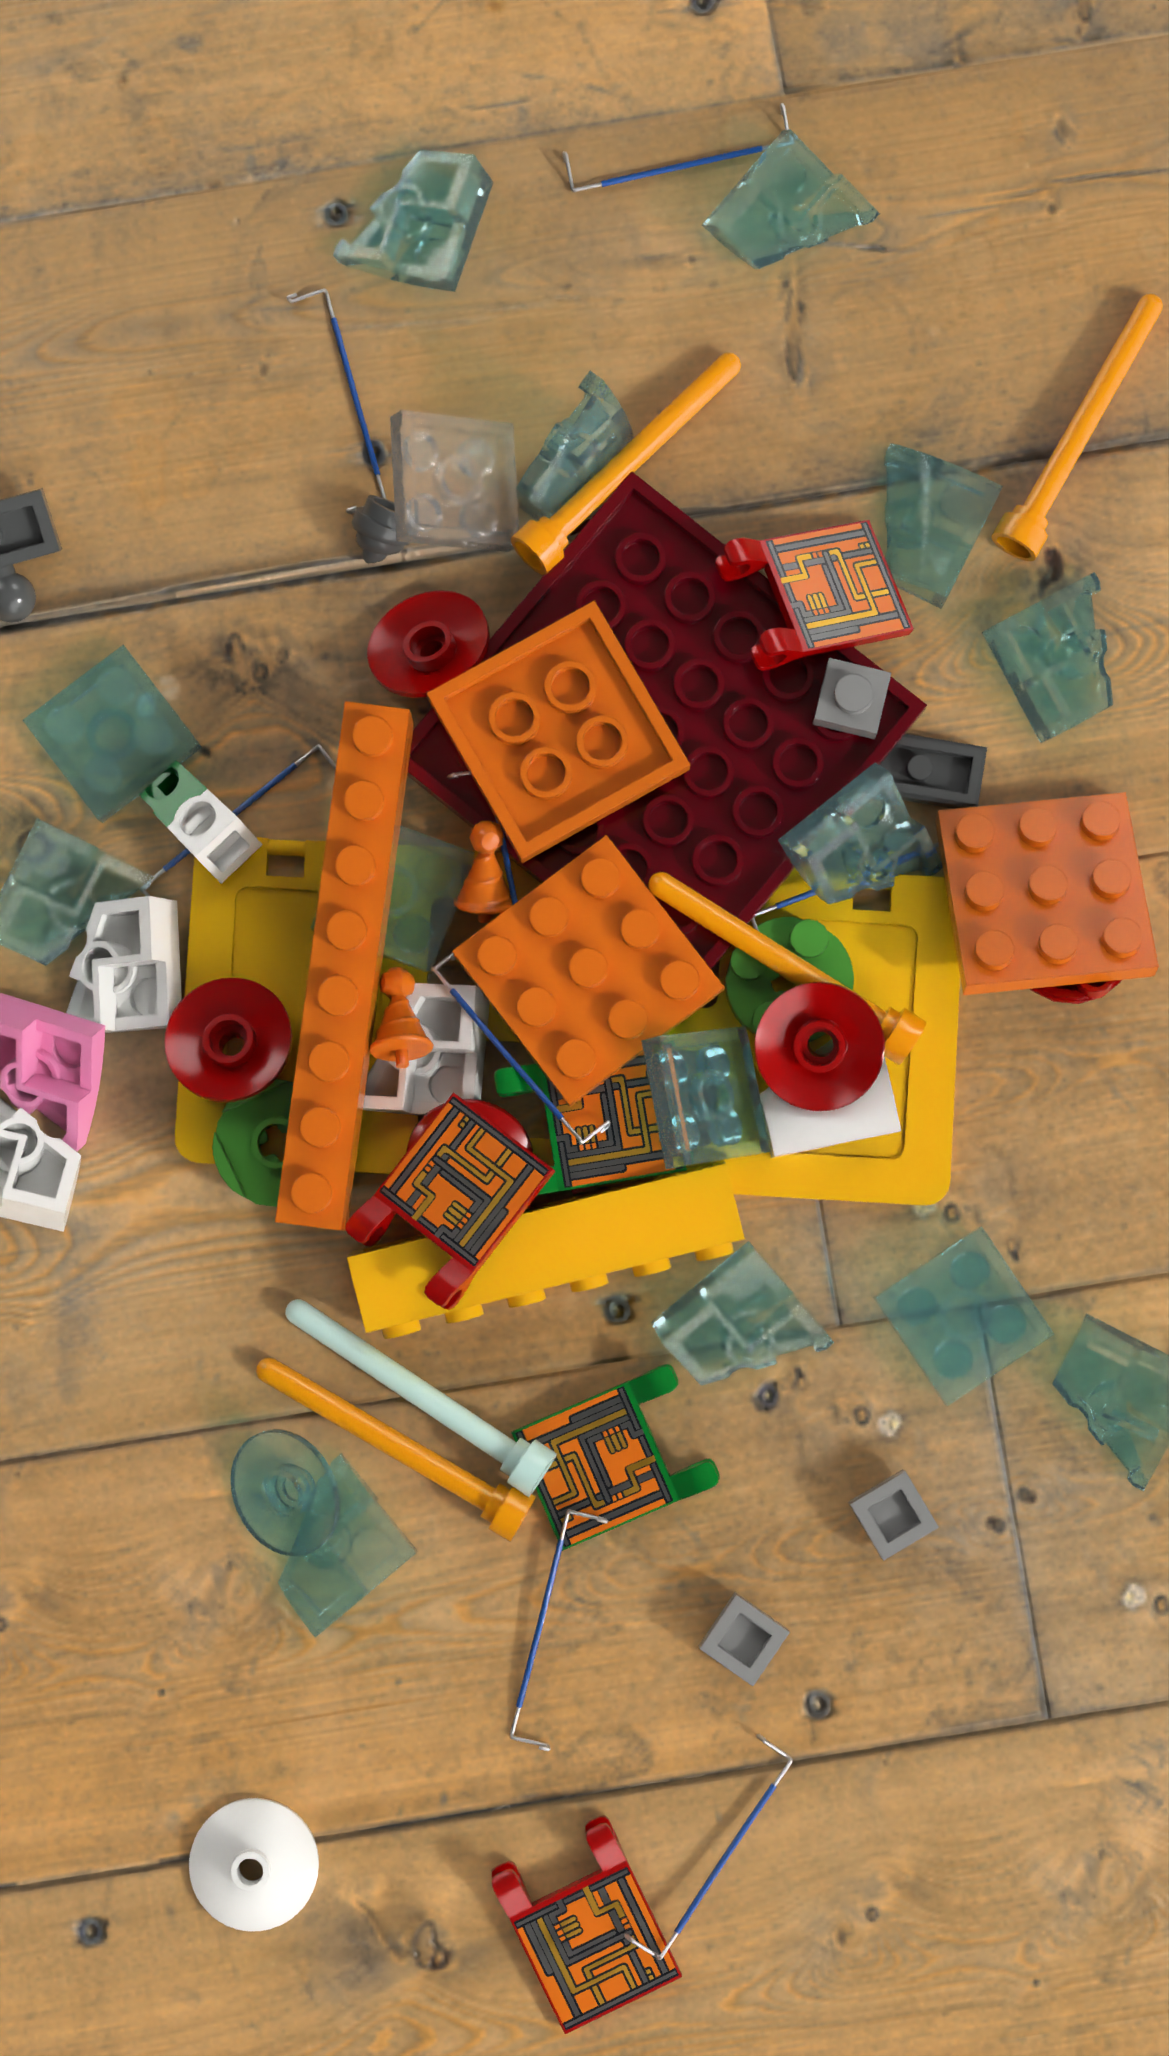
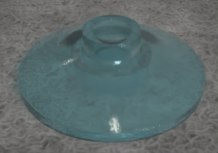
[230,1429,340,1556]

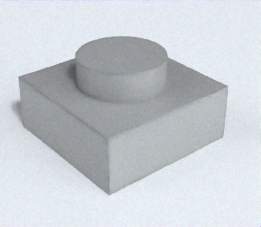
[813,658,891,739]
[848,1469,939,1561]
[698,1592,790,1686]

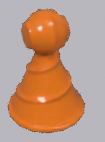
[453,821,513,923]
[369,967,434,1068]

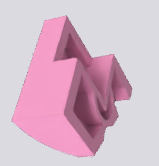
[0,993,105,1152]

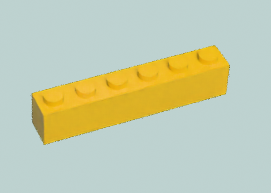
[347,1159,745,1339]

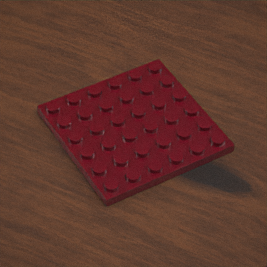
[407,471,927,970]

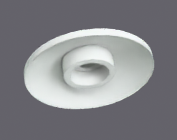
[189,1798,319,1931]

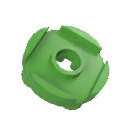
[725,917,854,1042]
[212,1079,294,1207]

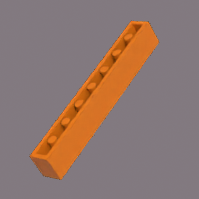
[275,701,414,1231]

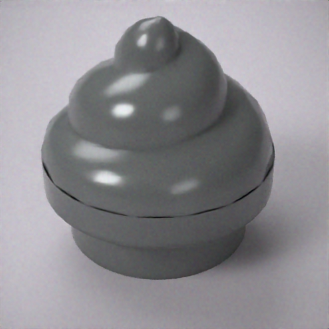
[352,495,415,564]

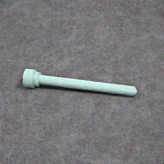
[285,1299,557,1497]

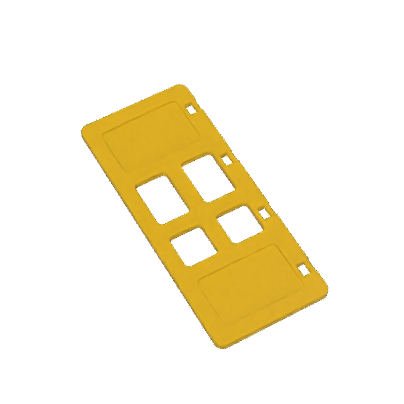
[175,837,960,1206]

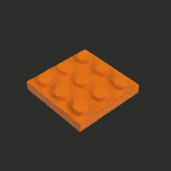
[426,600,690,863]
[935,792,1159,995]
[452,835,725,1107]

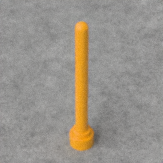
[991,294,1163,561]
[510,352,741,575]
[648,872,926,1065]
[256,1358,536,1542]

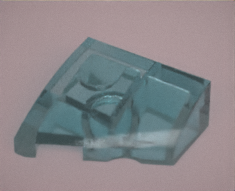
[702,129,880,269]
[333,150,493,292]
[515,371,634,521]
[884,443,1003,609]
[982,572,1113,743]
[778,763,943,904]
[0,818,154,966]
[651,1241,834,1386]
[1052,1313,1169,1491]
[278,1453,417,1637]

